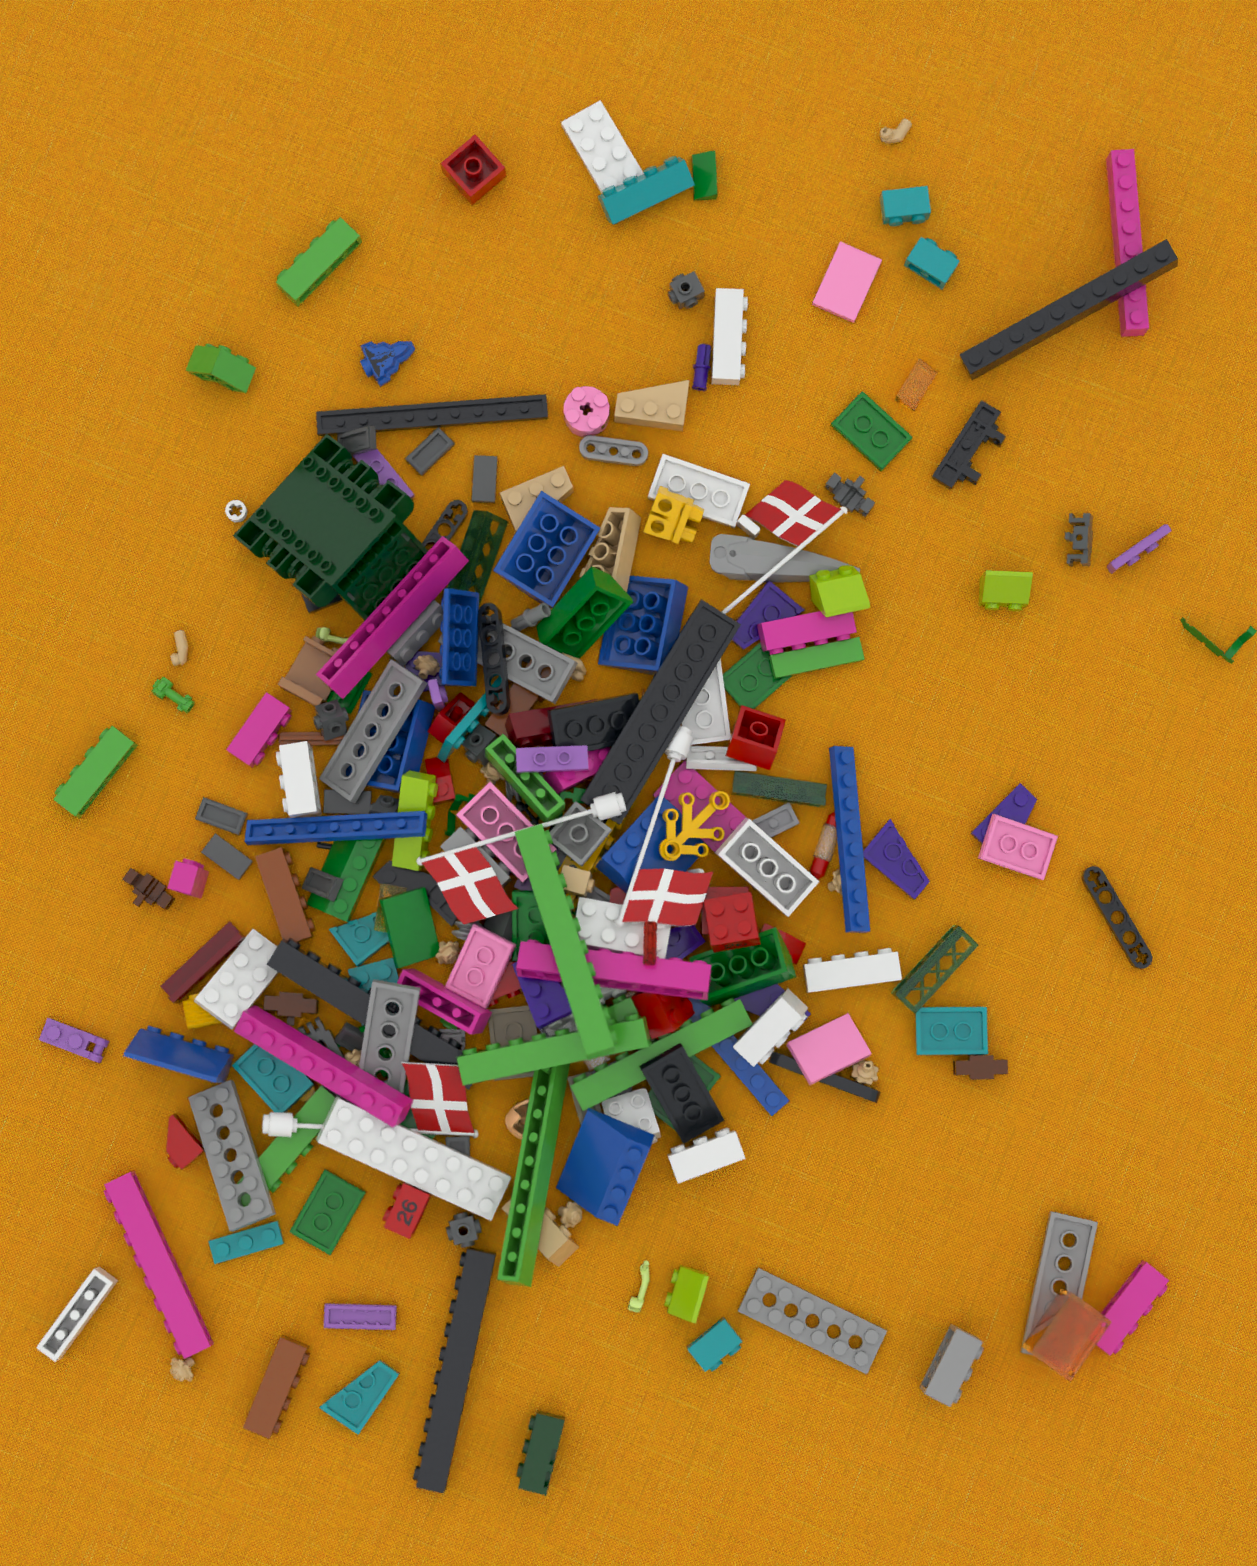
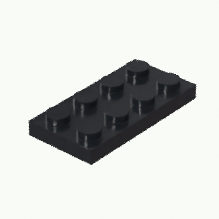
[547,693,639,751]
[639,1043,724,1144]

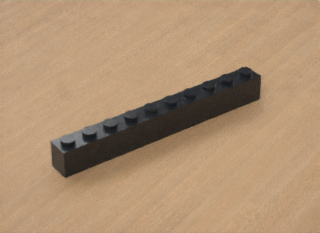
[959,239,1178,380]
[266,938,472,1090]
[413,1247,496,1494]

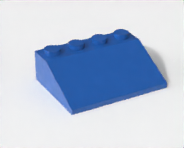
[493,491,600,608]
[598,576,688,675]
[439,588,479,686]
[346,690,435,794]
[596,794,703,894]
[123,1025,234,1083]
[556,1108,655,1226]

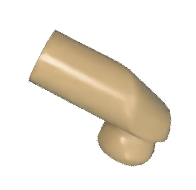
[880,119,912,143]
[170,630,188,666]
[562,653,586,682]

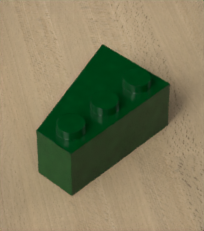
[516,1410,565,1496]

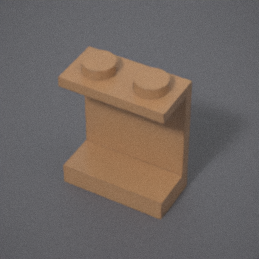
[278,636,339,706]

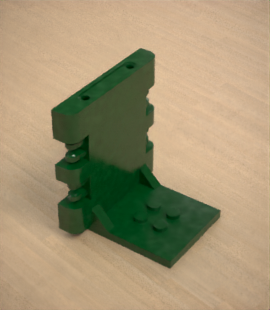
[233,434,428,621]

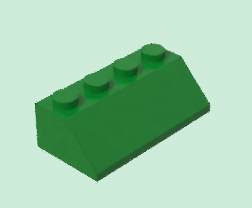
[536,566,633,659]
[307,838,387,923]
[689,927,796,1007]

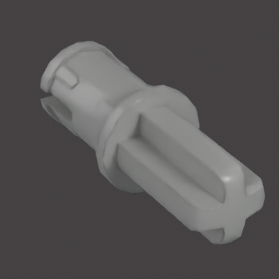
[511,603,551,631]

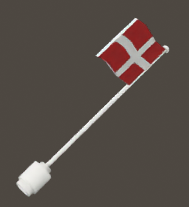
[721,480,848,614]
[615,726,713,927]
[416,792,627,925]
[262,1062,479,1139]

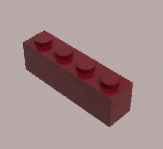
[505,699,597,748]

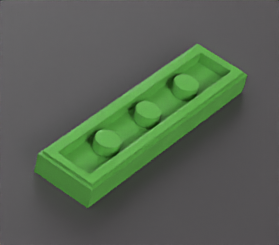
[769,637,864,679]

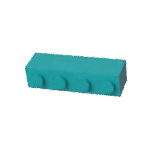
[597,156,695,225]

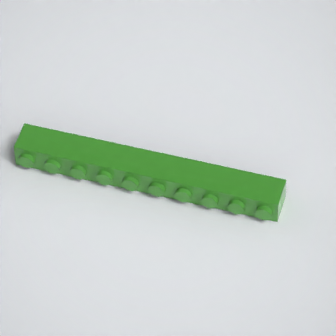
[515,824,618,1060]
[497,1063,570,1287]

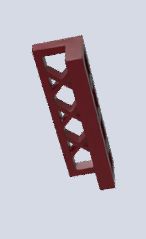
[160,921,245,1003]

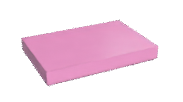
[812,242,882,323]
[978,814,1058,880]
[445,923,516,1009]
[787,1014,872,1085]

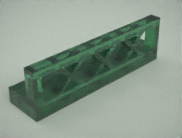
[447,510,508,605]
[731,771,827,808]
[891,925,978,1014]

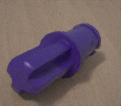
[692,344,711,391]

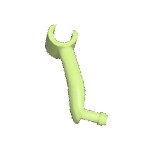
[315,627,349,645]
[628,1261,650,1313]

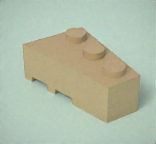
[614,380,689,431]
[500,466,573,532]
[502,1199,579,1267]

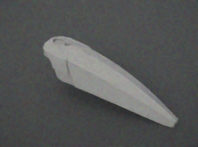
[709,534,860,582]

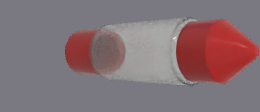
[809,811,837,880]

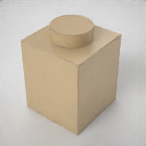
[561,865,595,898]

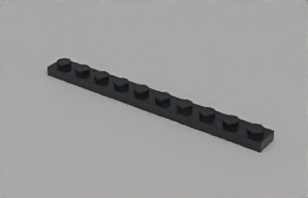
[316,394,548,436]

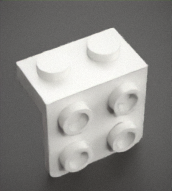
[602,1088,661,1144]

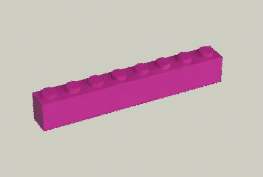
[1106,149,1149,337]
[316,536,469,699]
[516,940,711,1000]
[234,1005,414,1128]
[104,1171,214,1359]

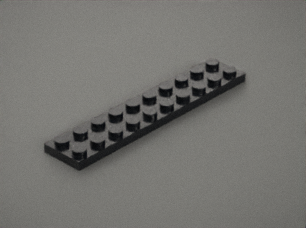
[579,599,741,825]

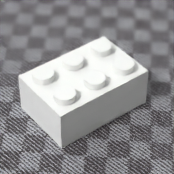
[276,741,322,818]
[733,988,808,1067]
[667,1127,746,1183]

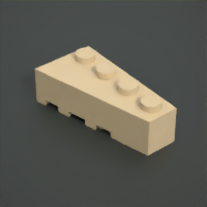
[579,507,641,592]

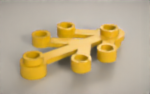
[659,791,730,861]

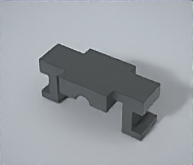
[824,472,875,517]
[1065,513,1093,566]

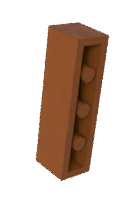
[484,659,551,739]
[255,847,316,943]
[243,1335,311,1439]

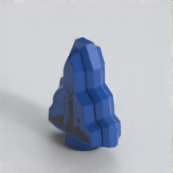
[360,341,415,387]

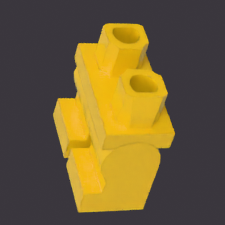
[643,485,704,544]

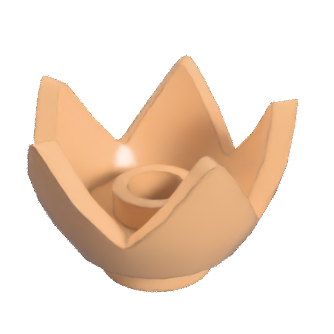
[505,1099,529,1140]

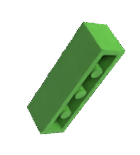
[276,217,362,306]
[53,726,138,818]
[485,734,565,822]

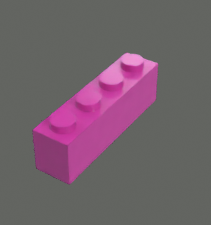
[757,611,857,655]
[397,968,492,1035]
[1084,1260,1169,1356]

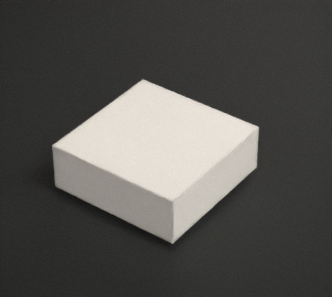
[736,515,760,539]

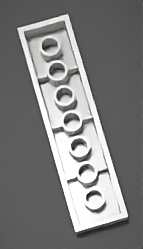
[316,1096,511,1221]

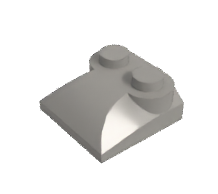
[550,801,612,867]

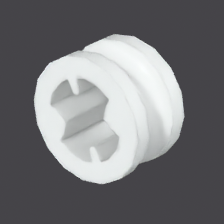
[225,500,247,522]

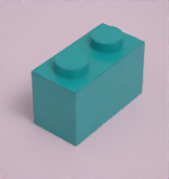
[880,186,931,226]
[904,237,960,290]
[687,1317,742,1372]

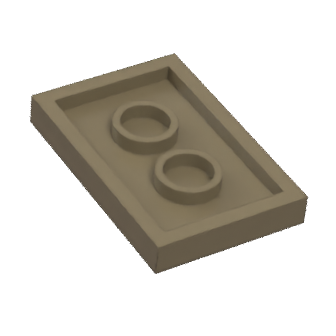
[488,1006,537,1081]

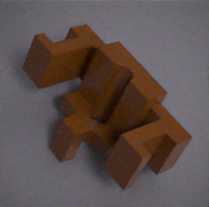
[122,868,176,910]
[264,992,319,1026]
[953,1055,1008,1080]

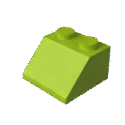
[809,565,870,617]
[979,570,1033,611]
[664,1265,709,1324]

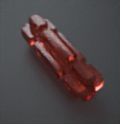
[643,921,657,966]

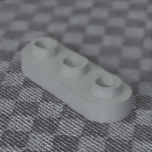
[579,435,648,466]

